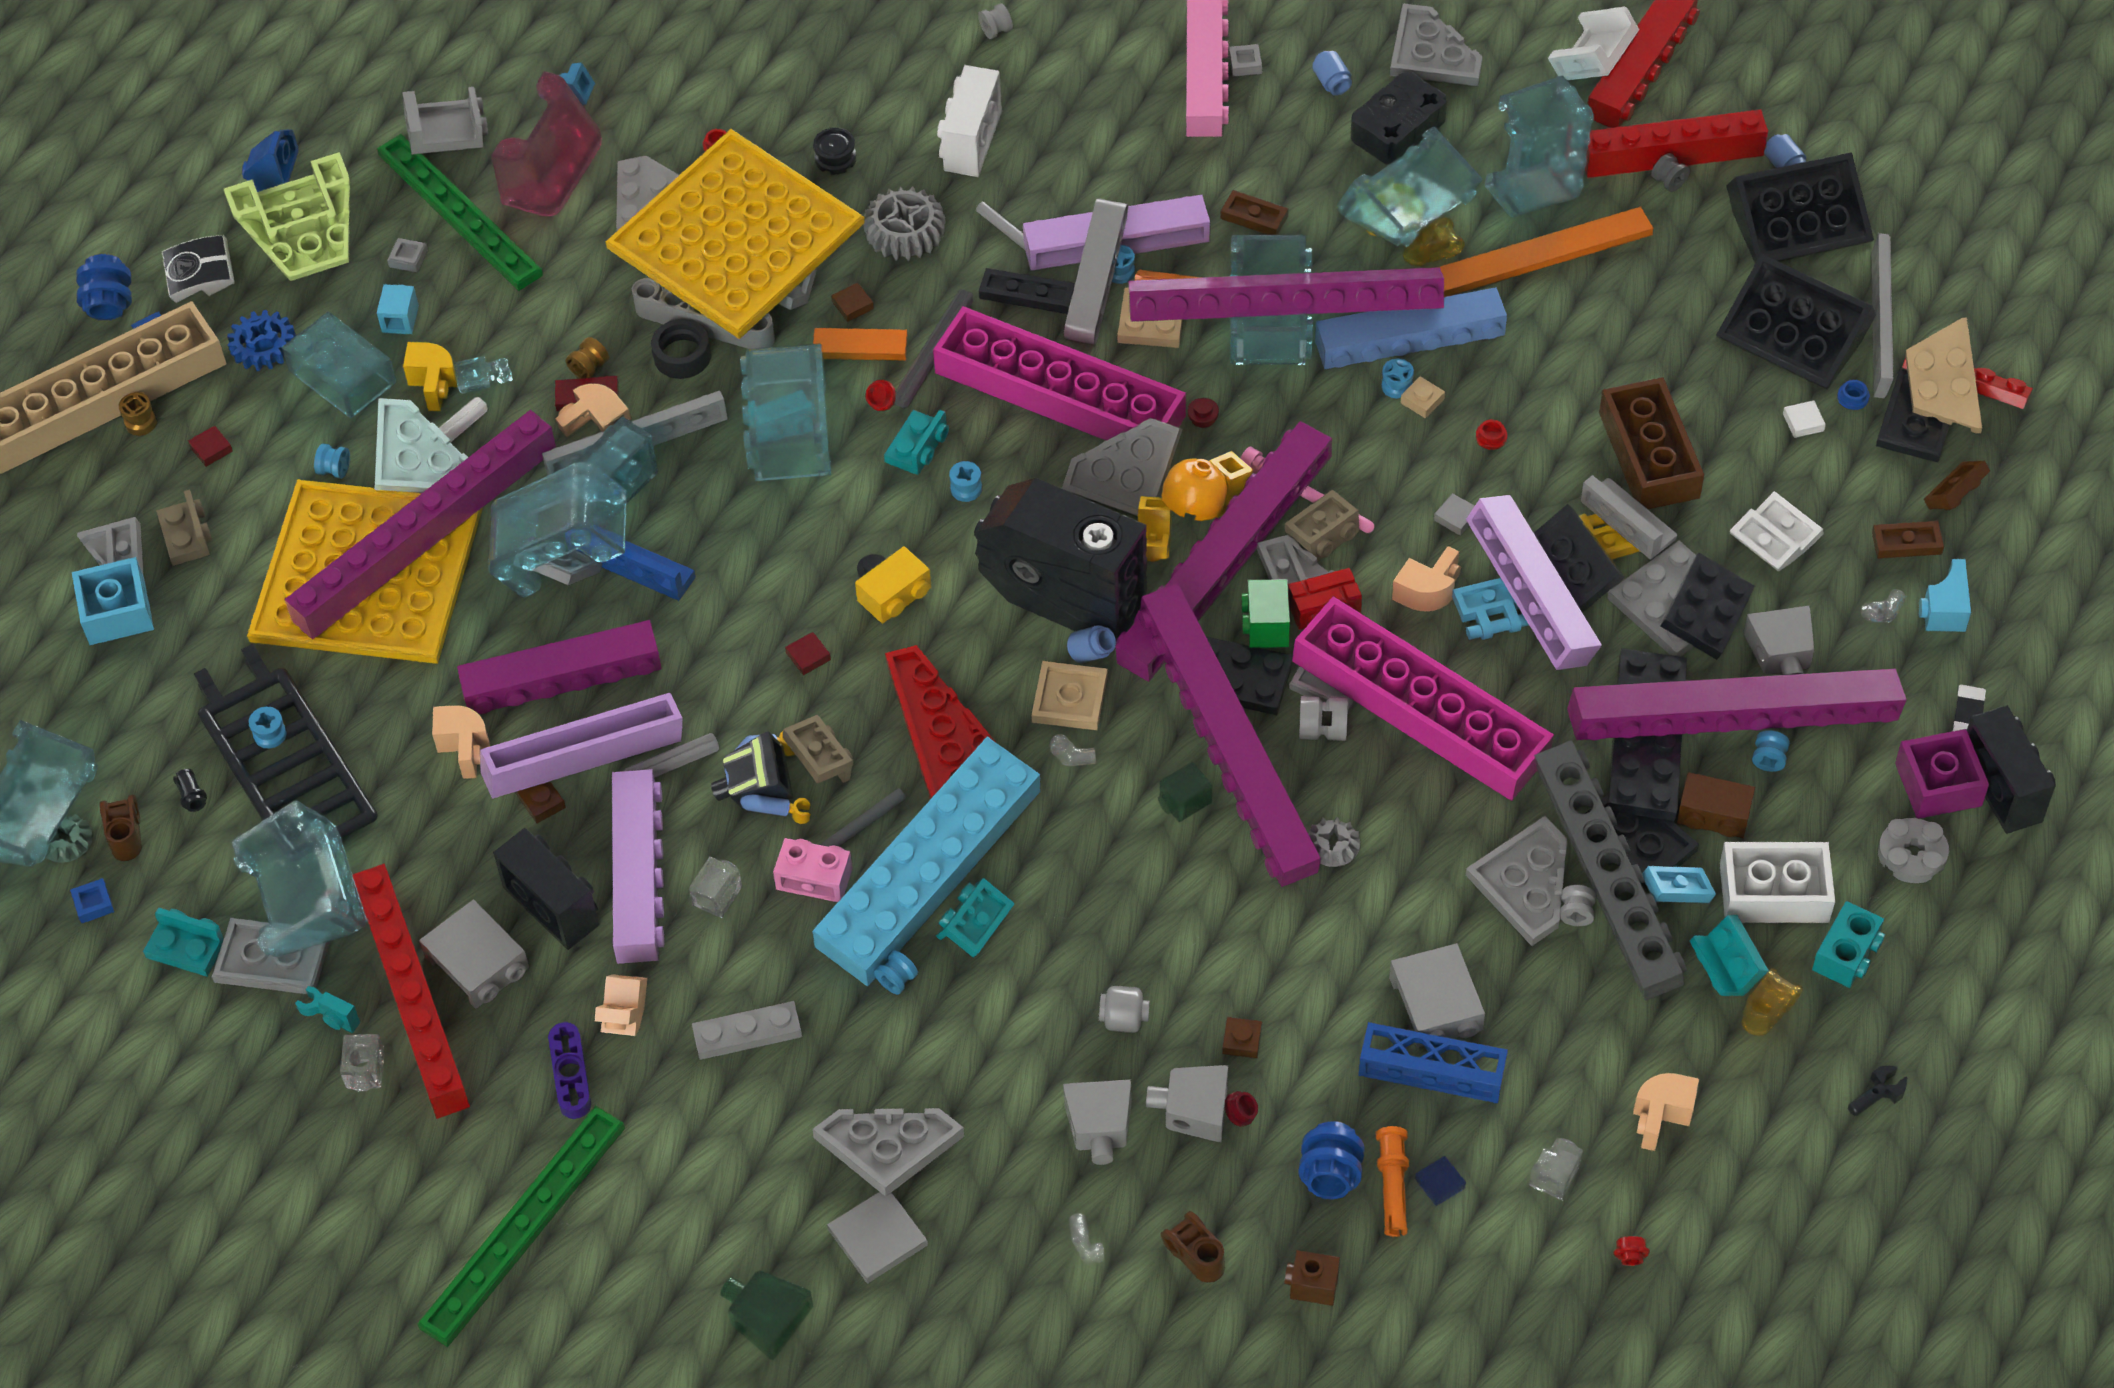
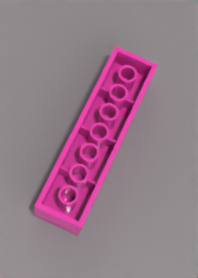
[933,306,1186,441]
[1292,596,1554,801]

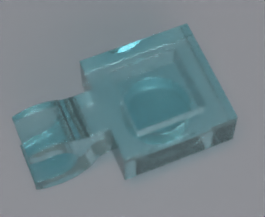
[454,356,513,394]

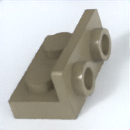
[156,489,212,566]
[1285,490,1360,562]
[782,715,853,784]

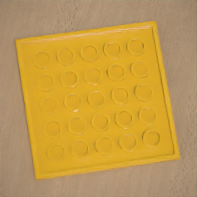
[605,129,865,339]
[247,479,483,664]

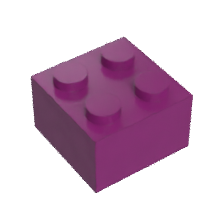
[1895,729,1989,819]

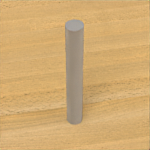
[976,202,1025,250]

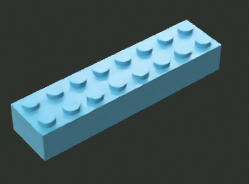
[813,736,1040,987]

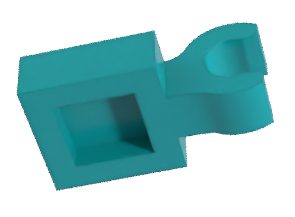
[295,986,360,1033]

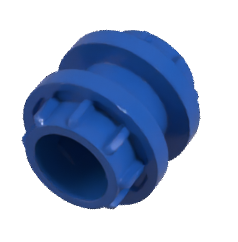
[76,254,132,320]
[1298,1121,1365,1199]

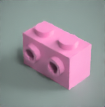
[773,838,853,902]

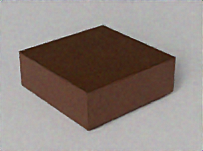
[831,282,874,322]

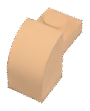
[555,384,632,438]
[1392,546,1461,611]
[432,706,490,779]
[595,974,647,1036]
[1633,1073,1699,1151]

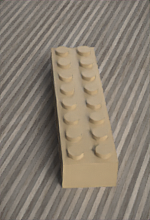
[0,301,227,474]

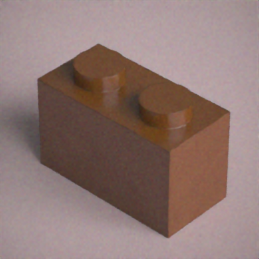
[1677,772,1755,838]

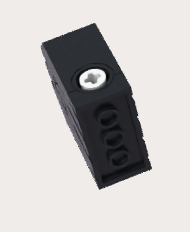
[974,478,1147,649]

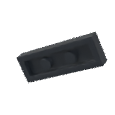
[979,268,1075,314]

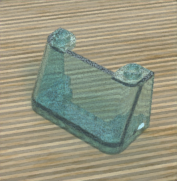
[1336,126,1483,247]
[0,720,98,867]
[231,800,366,958]

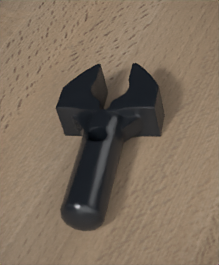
[1848,1066,1907,1116]

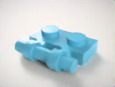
[1452,578,1529,640]

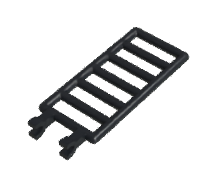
[194,644,378,863]

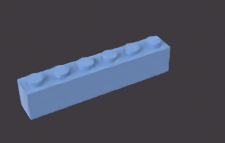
[1315,287,1507,369]

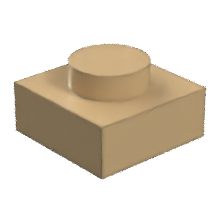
[1400,376,1445,419]

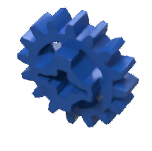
[227,310,297,371]

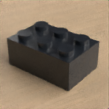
[1967,705,2056,834]
[493,828,599,950]

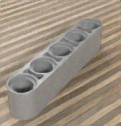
[1064,198,1128,345]
[632,278,775,351]

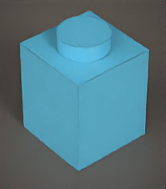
[377,284,419,334]

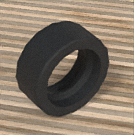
[651,319,712,379]

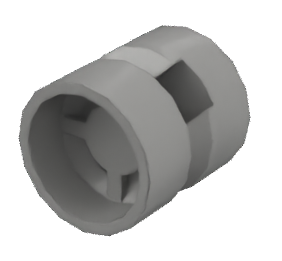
[1299,696,1348,741]

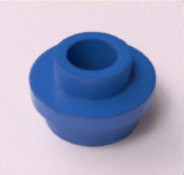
[1837,380,1870,410]

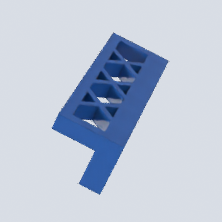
[565,523,696,601]
[1359,1022,1508,1103]

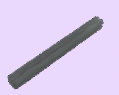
[894,289,973,408]

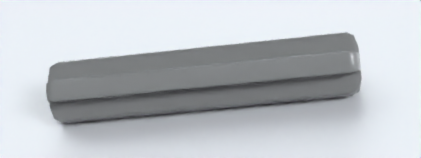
[624,733,719,778]

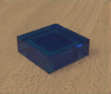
[1415,1156,1466,1206]

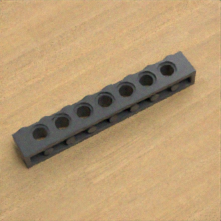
[1534,740,1687,1001]

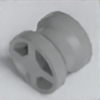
[978,3,1013,39]
[1560,885,1596,926]

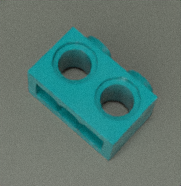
[1812,901,1886,988]

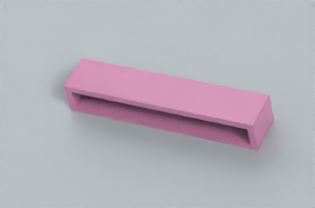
[1186,0,1228,137]

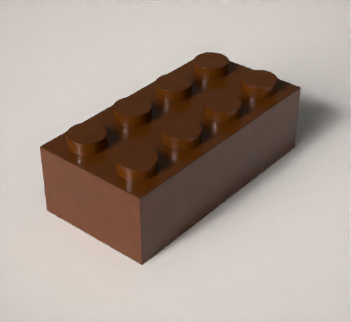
[1599,377,1704,509]

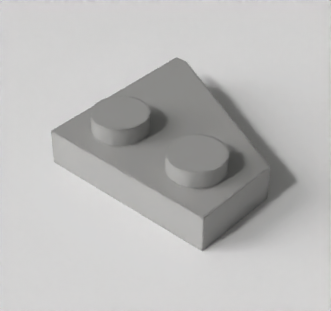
[77,517,144,574]
[1257,535,1334,584]

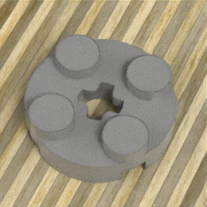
[1878,818,1949,883]

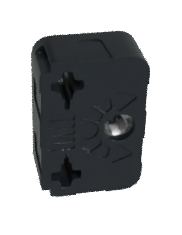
[1350,72,1447,165]

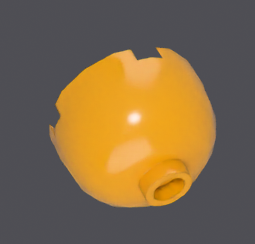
[1161,458,1227,521]

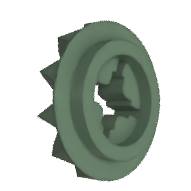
[37,813,93,863]

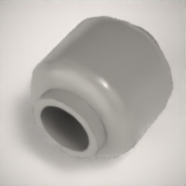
[1099,986,1150,1033]

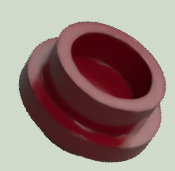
[1187,398,1219,428]
[1224,1091,1258,1127]

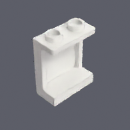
[1548,7,1639,81]

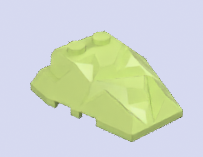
[223,152,350,281]

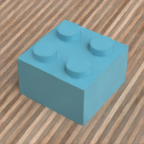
[72,557,154,645]

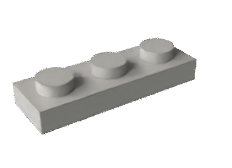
[692,1001,802,1060]

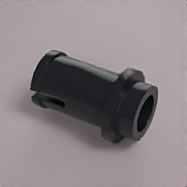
[173,769,207,812]

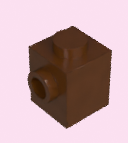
[1284,1250,1340,1306]

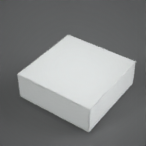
[1783,401,1826,438]

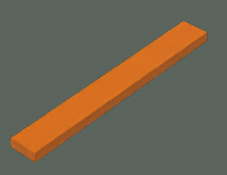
[1440,207,1653,297]

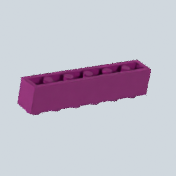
[457,620,662,714]

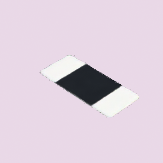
[1953,685,1986,731]

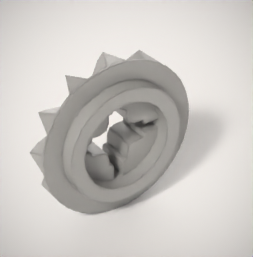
[1308,817,1360,867]

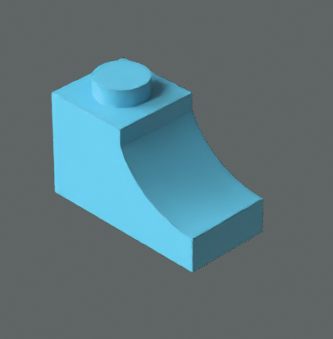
[1919,559,1971,632]

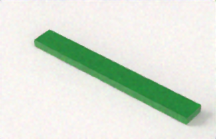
[377,134,543,291]
[418,1106,625,1347]

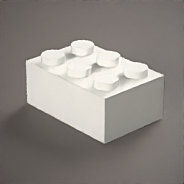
[937,65,1002,177]
[1720,842,1835,923]

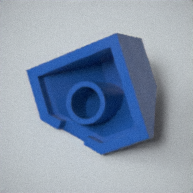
[242,129,299,192]

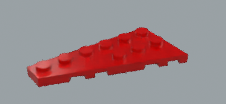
[885,645,996,799]

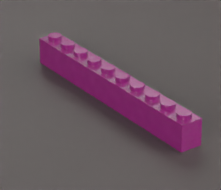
[1128,267,1444,322]
[284,409,556,640]
[1115,421,1332,682]
[1138,583,1321,887]
[1567,669,1907,740]

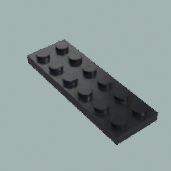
[1607,648,1687,821]

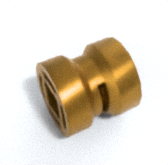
[565,337,609,378]
[119,392,157,436]

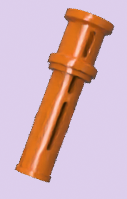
[1376,1126,1409,1237]

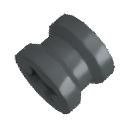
[1651,153,1690,192]

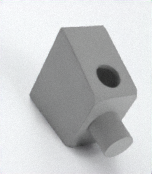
[1744,606,1814,675]
[1146,1065,1228,1142]
[1063,1079,1131,1165]

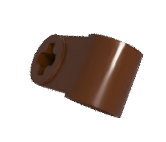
[100,794,142,861]
[1160,1211,1225,1283]

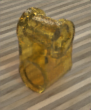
[1403,217,1465,266]
[1742,968,1803,1036]

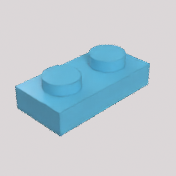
[1642,866,1716,903]

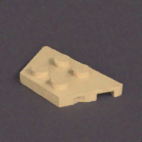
[1905,317,1982,433]

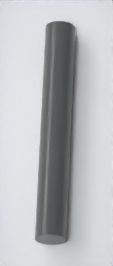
[820,788,906,847]

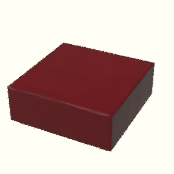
[188,426,233,467]
[785,632,831,675]

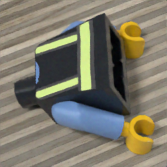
[711,731,811,824]

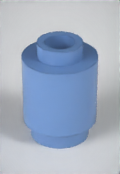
[1312,51,1352,95]
[1764,134,1806,168]
[1067,625,1116,663]

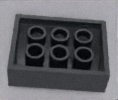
[1726,152,1874,263]
[1716,254,1876,390]

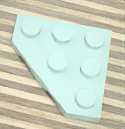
[374,398,468,493]

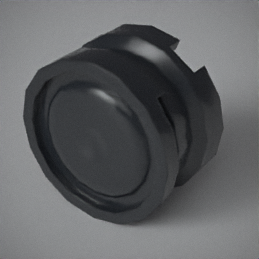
[813,128,856,175]

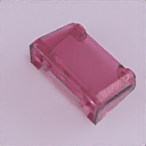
[491,71,602,217]

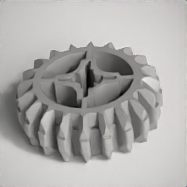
[863,186,946,261]

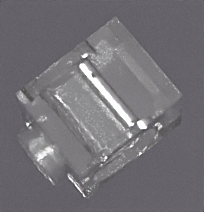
[340,1034,385,1091]

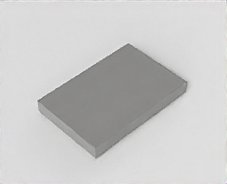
[212,918,332,994]

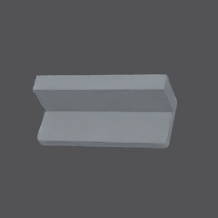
[1581,475,1677,560]

